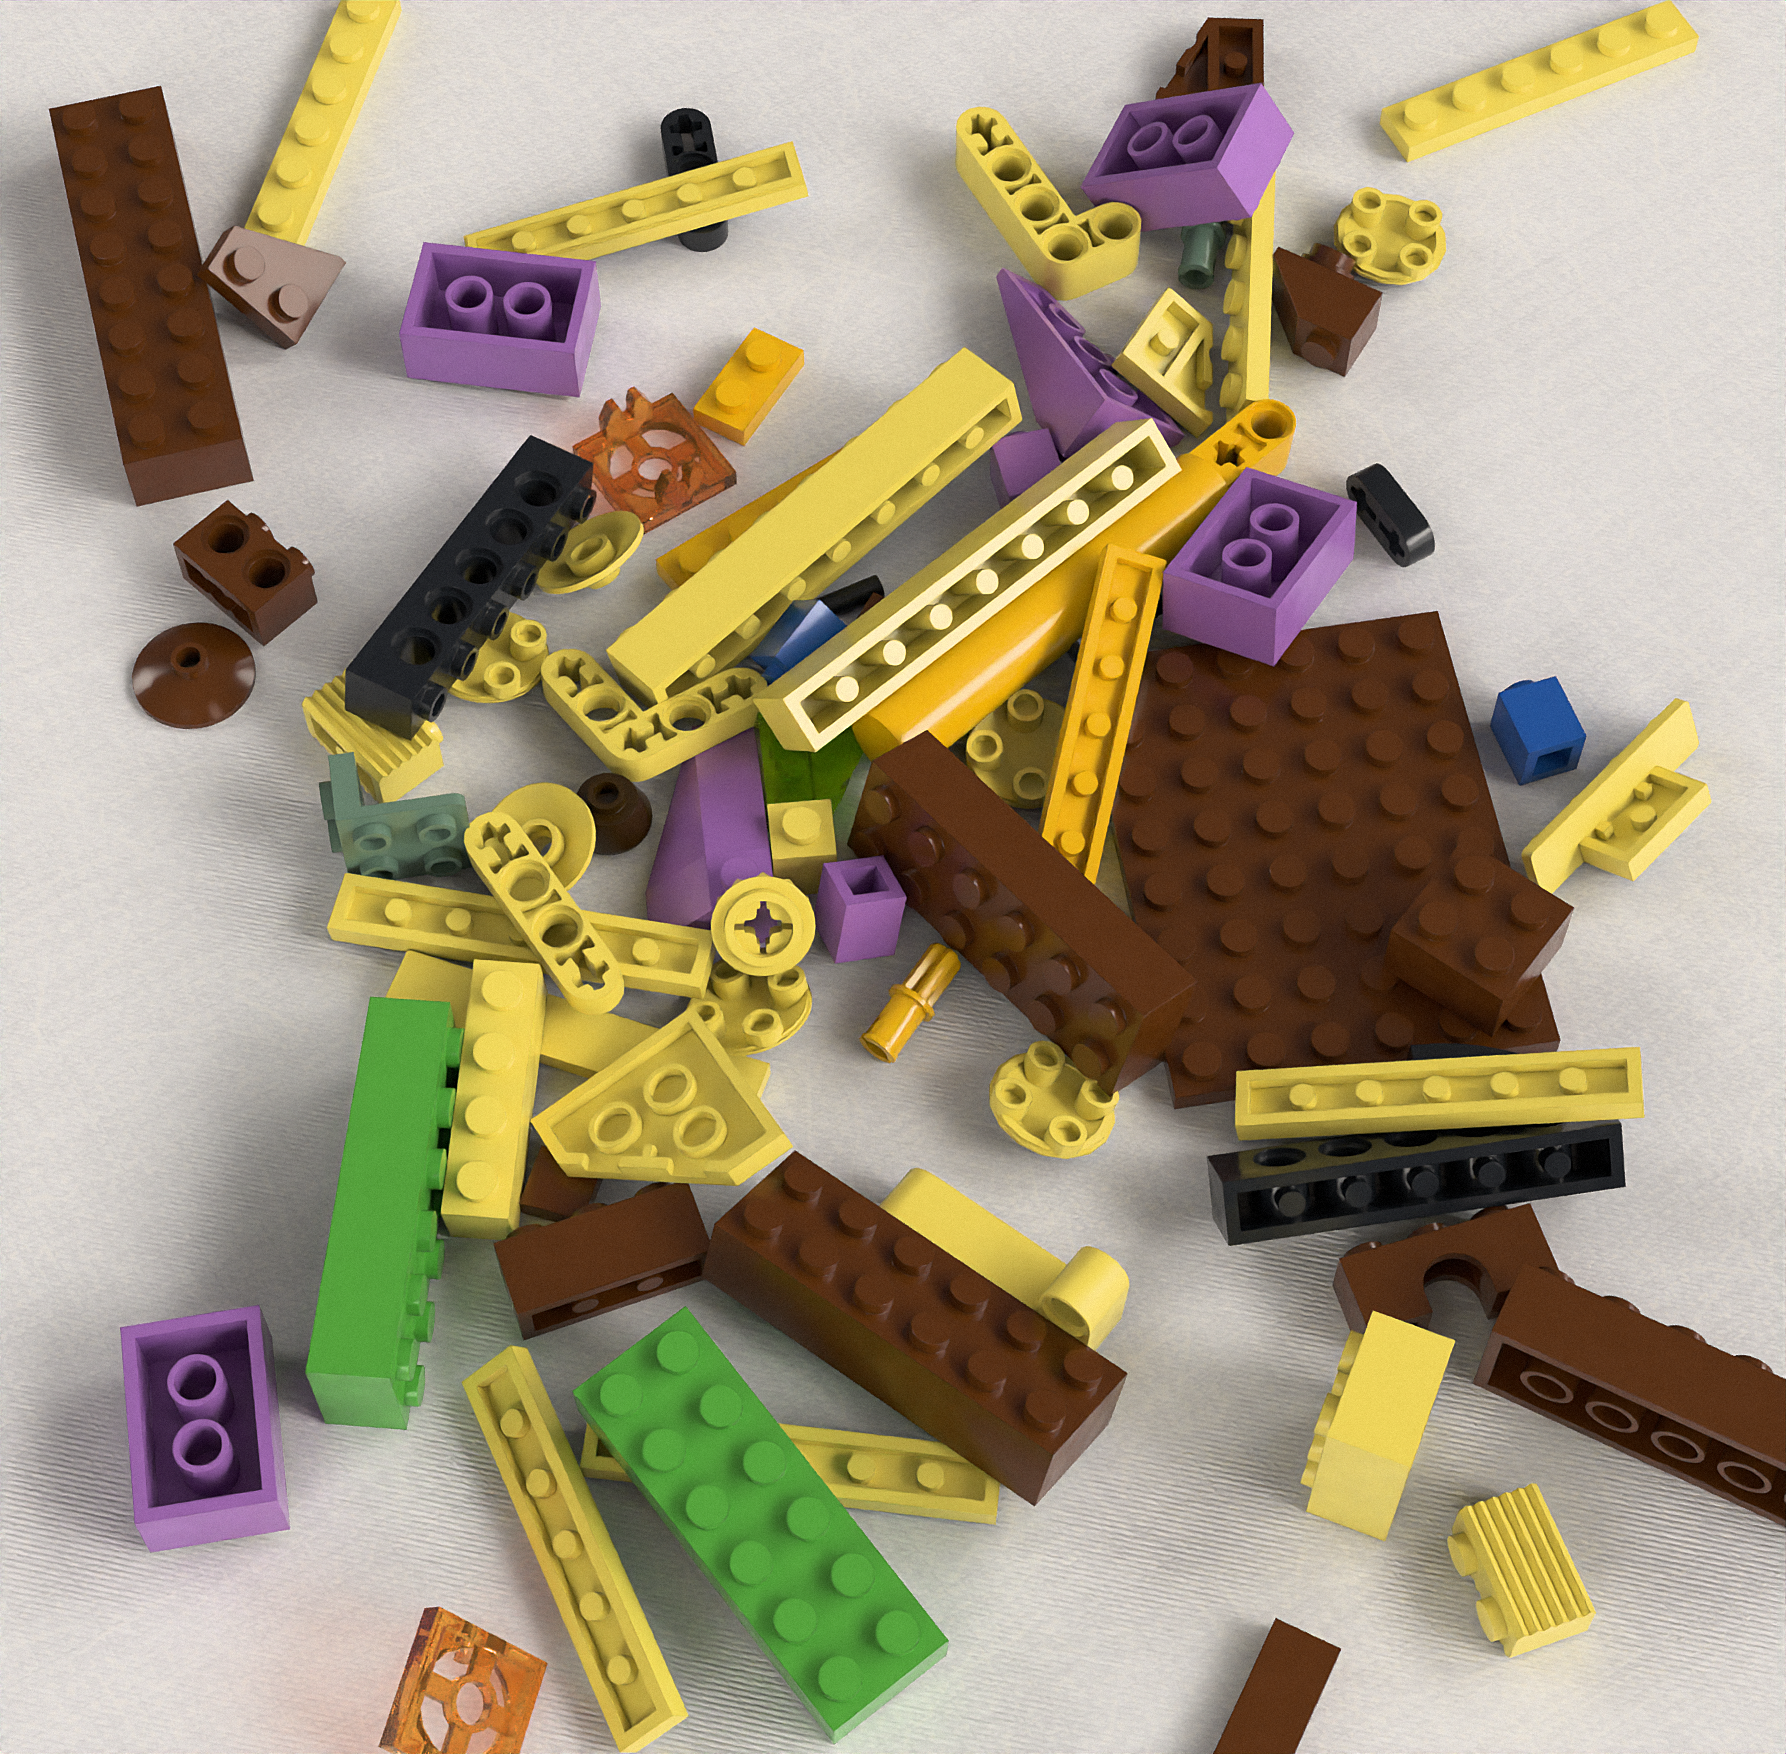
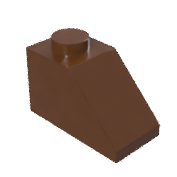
[1272,247,1383,377]

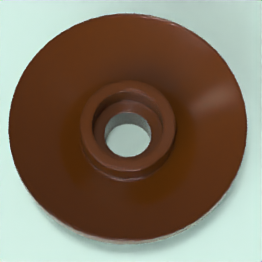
[132,622,256,729]

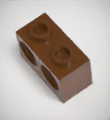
[173,500,318,647]

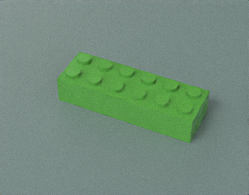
[305,997,465,1430]
[572,1306,949,1745]

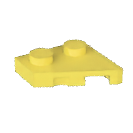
[1111,287,1213,438]

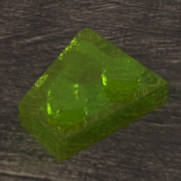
[754,712,864,832]

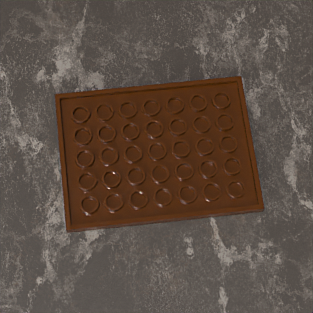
[1109,611,1561,1109]

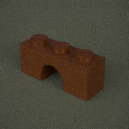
[1332,1203,1559,1334]

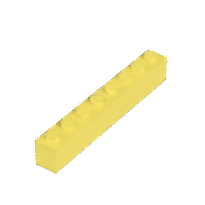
[606,347,1022,708]
[752,418,1182,752]

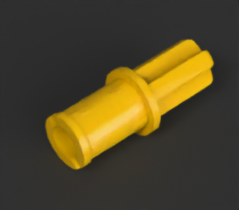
[859,942,961,1063]

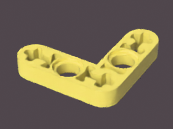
[541,649,767,782]

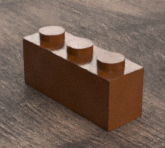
[493,1182,710,1341]

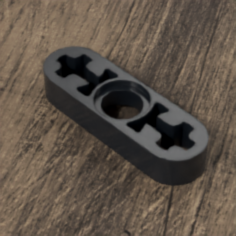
[661,108,728,252]

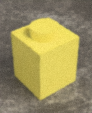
[767,799,837,895]

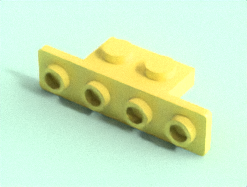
[1521,698,1711,893]

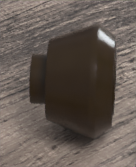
[576,773,653,855]

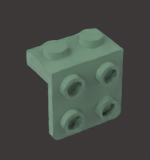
[319,752,472,881]

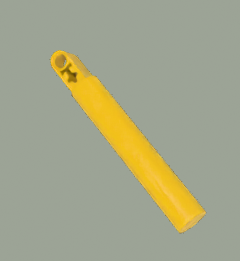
[852,399,1296,762]

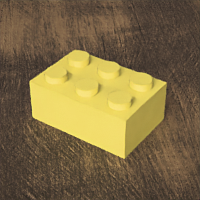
[1300,1311,1455,1541]

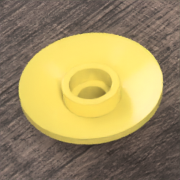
[536,511,644,594]
[484,782,596,901]

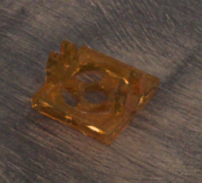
[572,386,737,535]
[378,1607,548,1754]

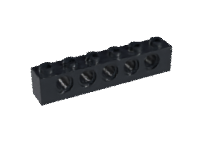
[345,435,597,741]
[1207,1119,1626,1246]

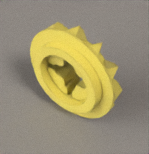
[710,872,816,976]

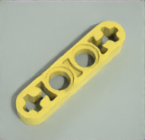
[464,812,624,1015]

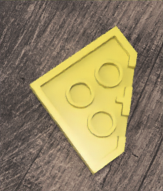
[530,1006,793,1186]

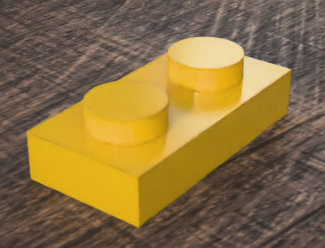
[693,327,804,446]

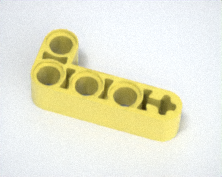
[955,107,1141,301]
[879,1168,1129,1351]

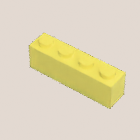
[441,959,548,1240]

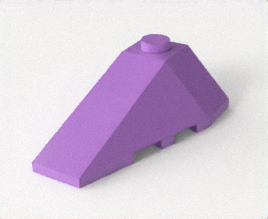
[996,268,1185,463]
[645,725,777,943]

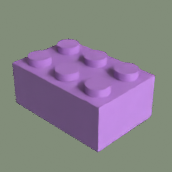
[1080,83,1294,232]
[399,242,601,397]
[1162,467,1357,666]
[120,1305,290,1553]

